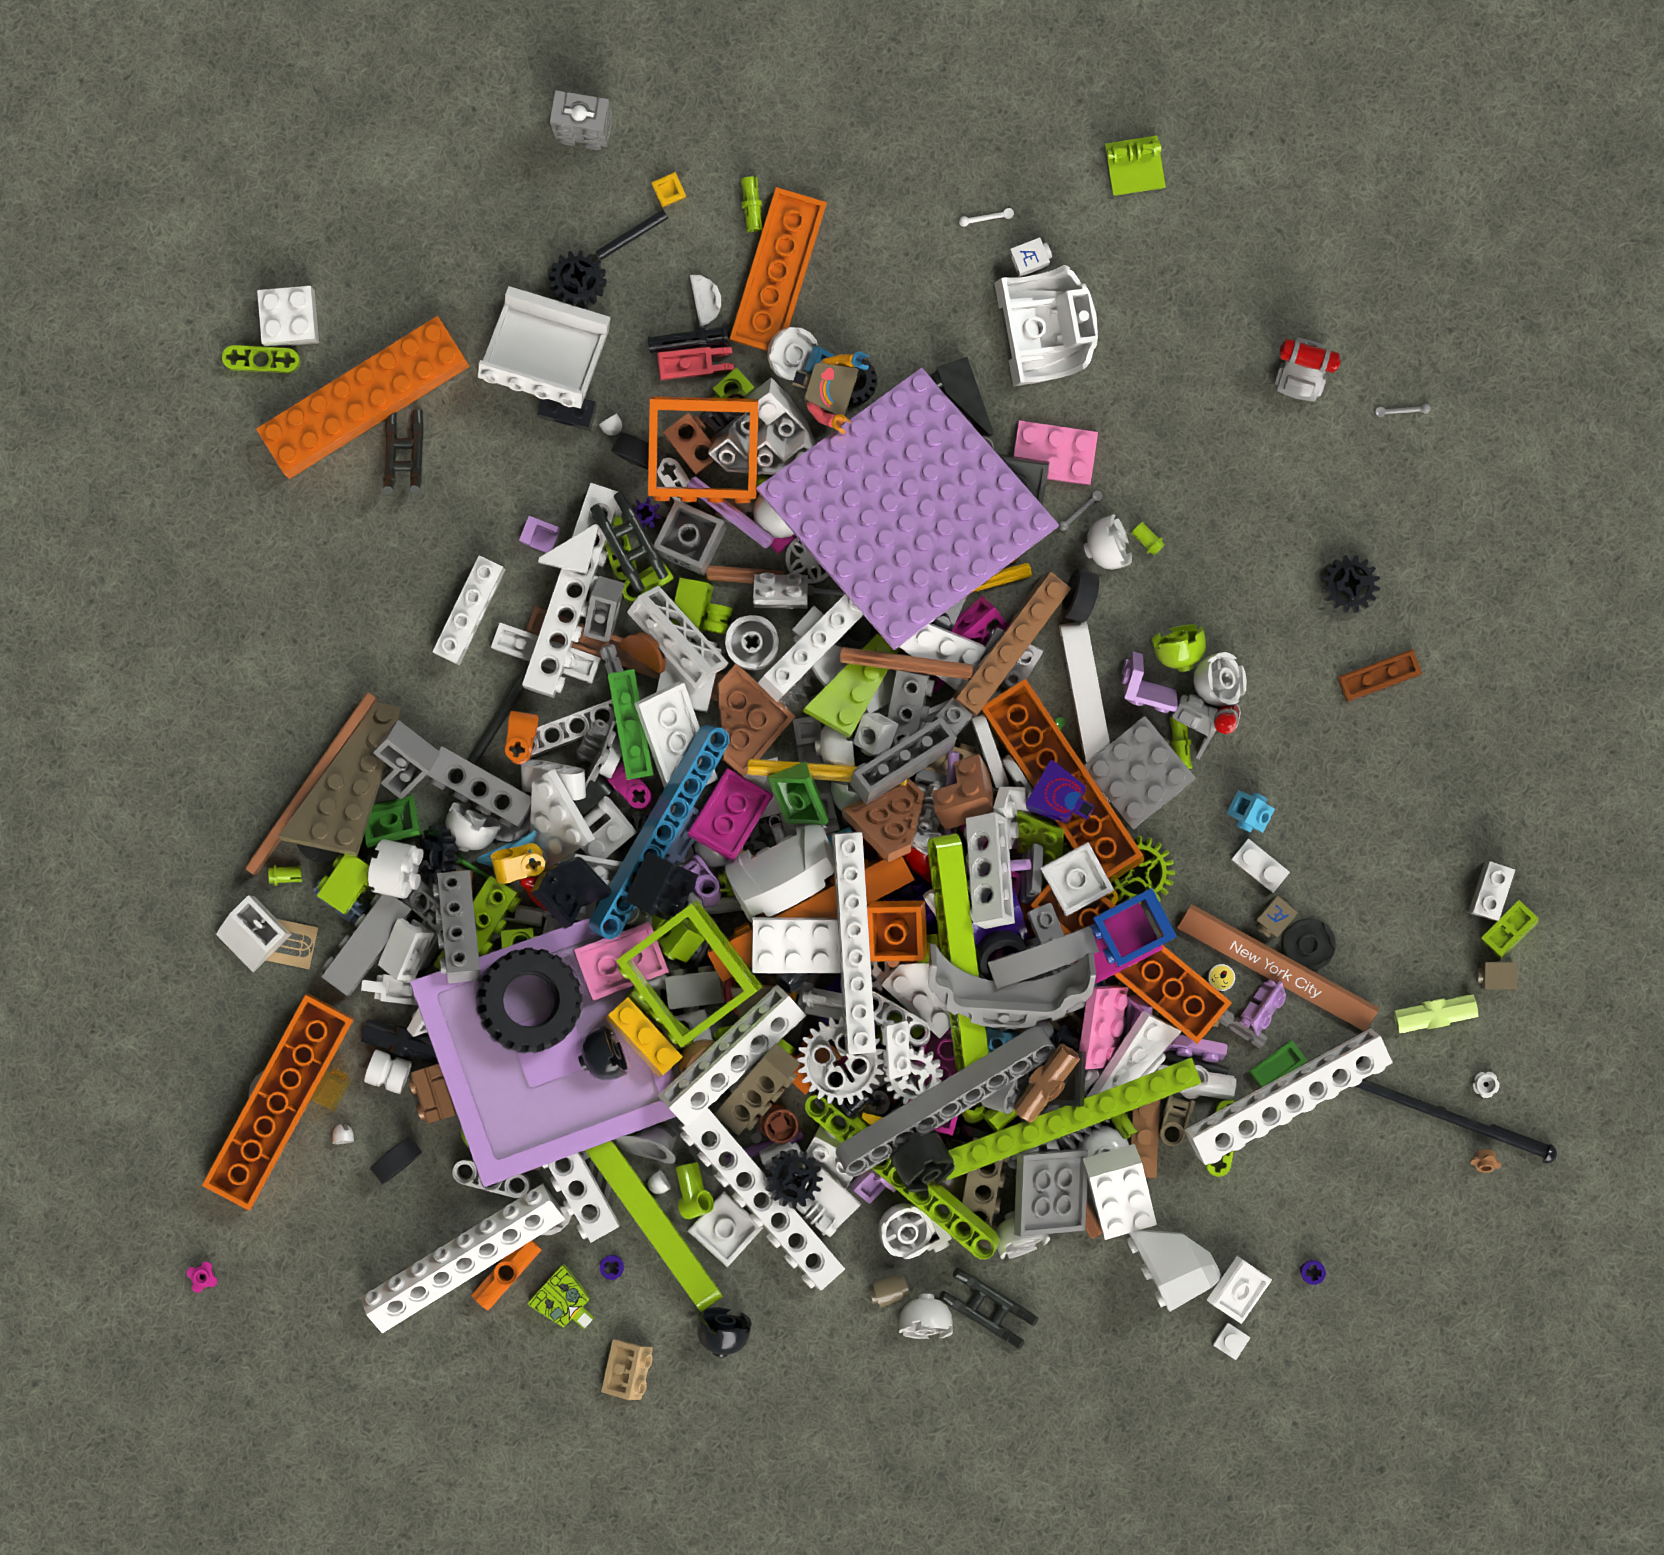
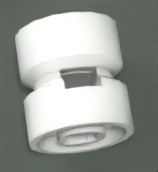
[364,1050,412,1094]

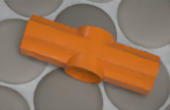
[471,1240,542,1311]

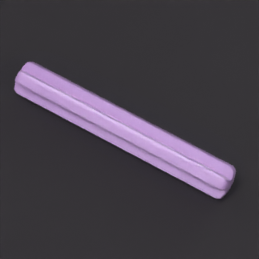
[687,477,774,548]

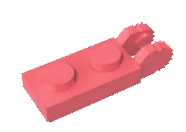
[657,347,734,380]

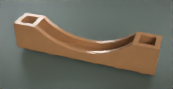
[949,572,1071,716]

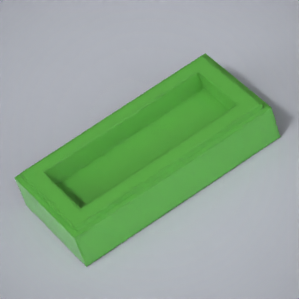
[1248,1040,1308,1088]

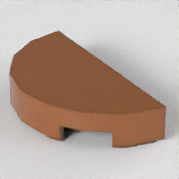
[619,632,666,674]

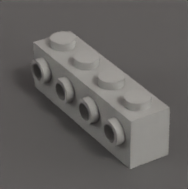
[887,670,935,779]
[850,717,957,805]
[433,870,481,983]
[322,893,413,996]

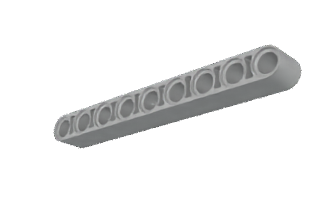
[836,1026,1055,1177]

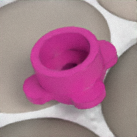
[187,1262,218,1293]

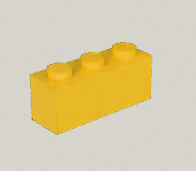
[604,997,683,1077]

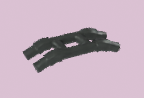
[382,410,424,495]
[590,491,668,592]
[938,1268,1039,1349]

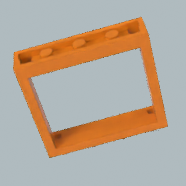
[648,396,758,503]

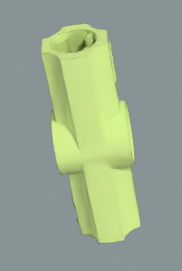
[1394,994,1478,1033]

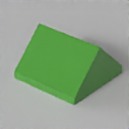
[767,761,829,825]
[365,795,424,848]

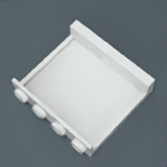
[478,286,611,409]

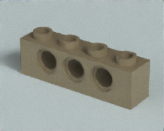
[714,1043,800,1136]
[956,1136,1008,1247]

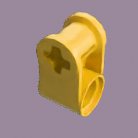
[491,843,545,884]

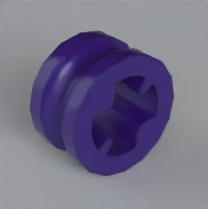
[599,1255,624,1280]
[1300,1260,1326,1285]

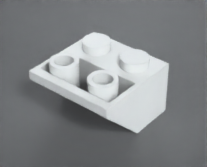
[216,895,292,972]

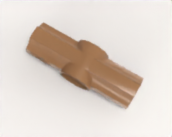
[1013,1044,1080,1122]

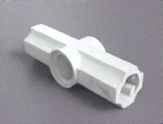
[1154,1065,1236,1100]

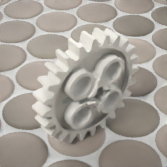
[797,1017,885,1105]

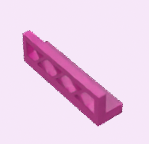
[929,596,1009,697]

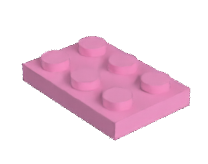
[1014,421,1098,486]
[573,922,669,1001]
[1079,985,1128,1069]

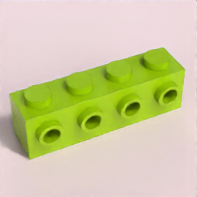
[433,874,522,970]

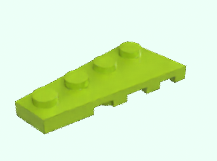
[803,634,900,738]

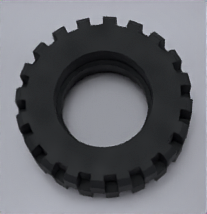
[476,947,582,1054]

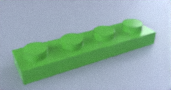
[608,669,653,780]

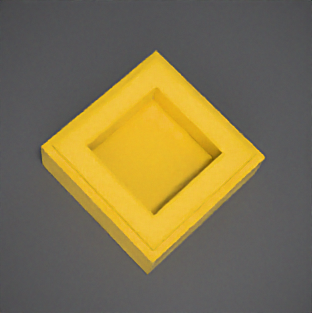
[651,172,686,208]

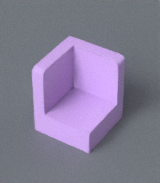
[519,516,560,553]

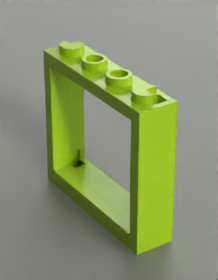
[616,900,763,1048]

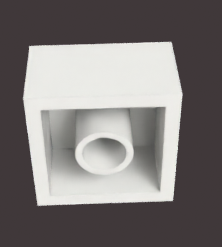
[257,286,319,347]

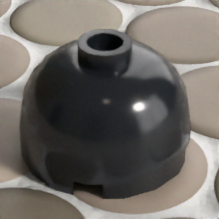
[578,1024,628,1081]
[697,1307,752,1357]

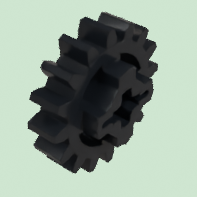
[548,250,607,308]
[1321,555,1380,613]
[419,826,459,883]
[763,1149,823,1209]

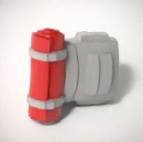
[1275,337,1341,401]
[1172,693,1241,759]

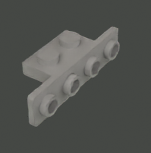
[1025,903,1086,1013]

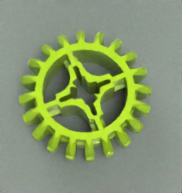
[1111,836,1175,905]

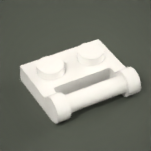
[582,796,637,859]

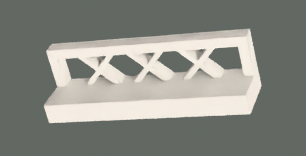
[627,586,728,690]

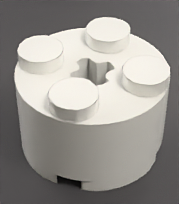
[725,615,779,671]
[368,839,423,899]

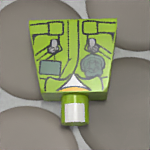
[527,1264,595,1329]

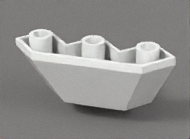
[708,378,816,475]
[1126,1229,1222,1312]

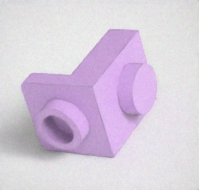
[850,1168,896,1204]

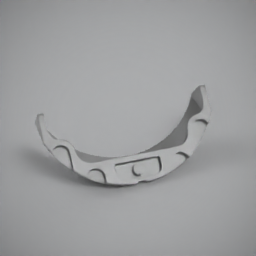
[928,944,1096,1029]

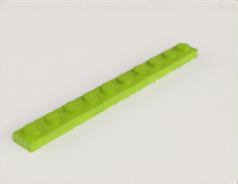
[946,1058,1202,1180]

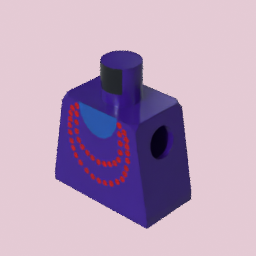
[1026,760,1095,824]

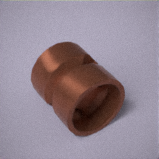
[757,1103,799,1144]

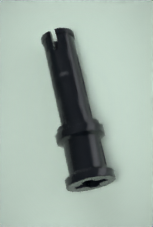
[648,322,730,354]

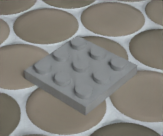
[1084,716,1197,830]
[1014,1149,1088,1237]

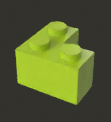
[317,853,370,915]

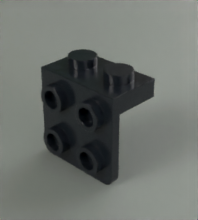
[531,857,612,929]

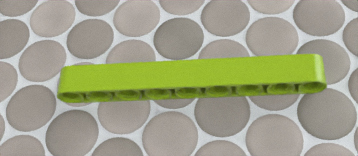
[927,833,989,1072]
[805,1089,1000,1260]
[585,1140,723,1312]

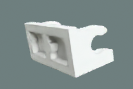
[378,918,435,980]

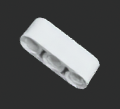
[521,760,586,800]
[872,991,930,1047]
[452,1159,531,1198]

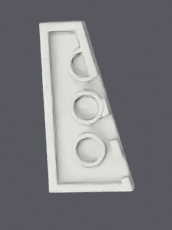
[899,623,986,690]
[1086,1011,1182,1098]

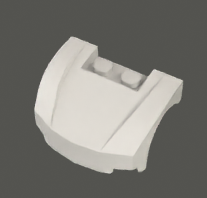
[994,265,1098,386]
[725,824,834,922]

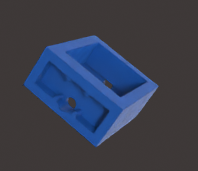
[1090,888,1177,967]

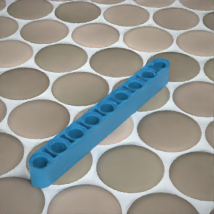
[590,725,729,939]

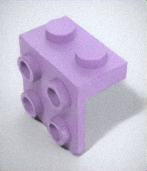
[1122,651,1178,713]

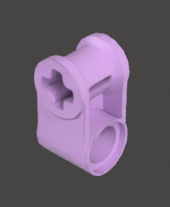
[683,854,722,907]

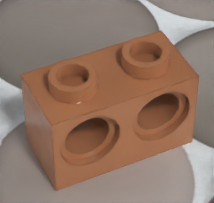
[663,413,716,477]

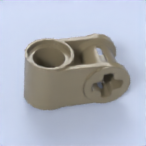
[1159,1095,1195,1146]

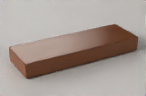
[1337,649,1422,702]

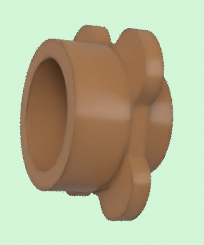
[1470,1149,1501,1173]

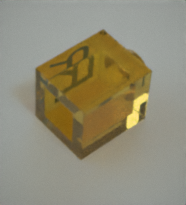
[311,1068,351,1112]

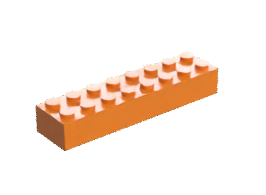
[256,316,470,479]
[981,678,1144,883]
[707,853,915,982]
[1029,882,1232,1044]
[202,993,355,1211]

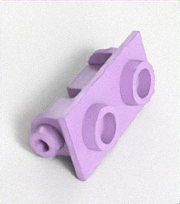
[1240,979,1286,1036]

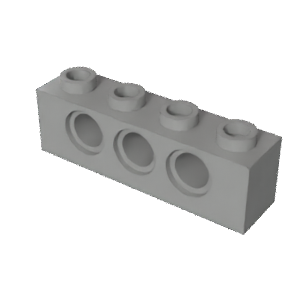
[427,746,531,830]

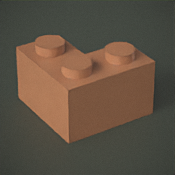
[932,754,995,830]

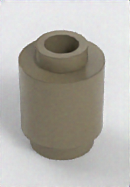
[869,1274,910,1308]

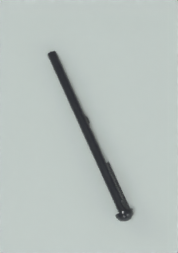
[1354,1079,1557,1164]

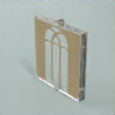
[266,918,319,970]

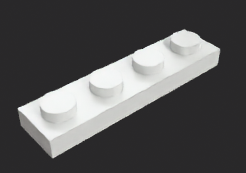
[491,623,601,684]

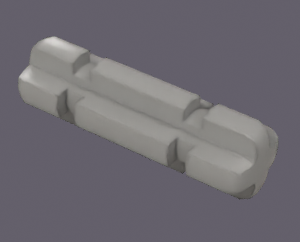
[600,644,623,674]
[1220,1010,1267,1048]

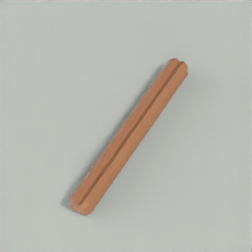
[839,647,973,680]

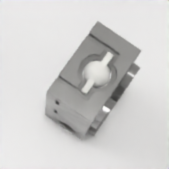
[550,90,613,150]

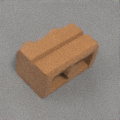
[408,1064,457,1124]

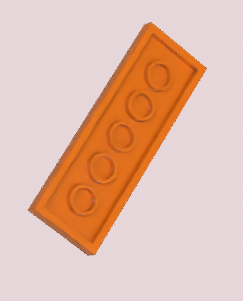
[730,187,827,352]

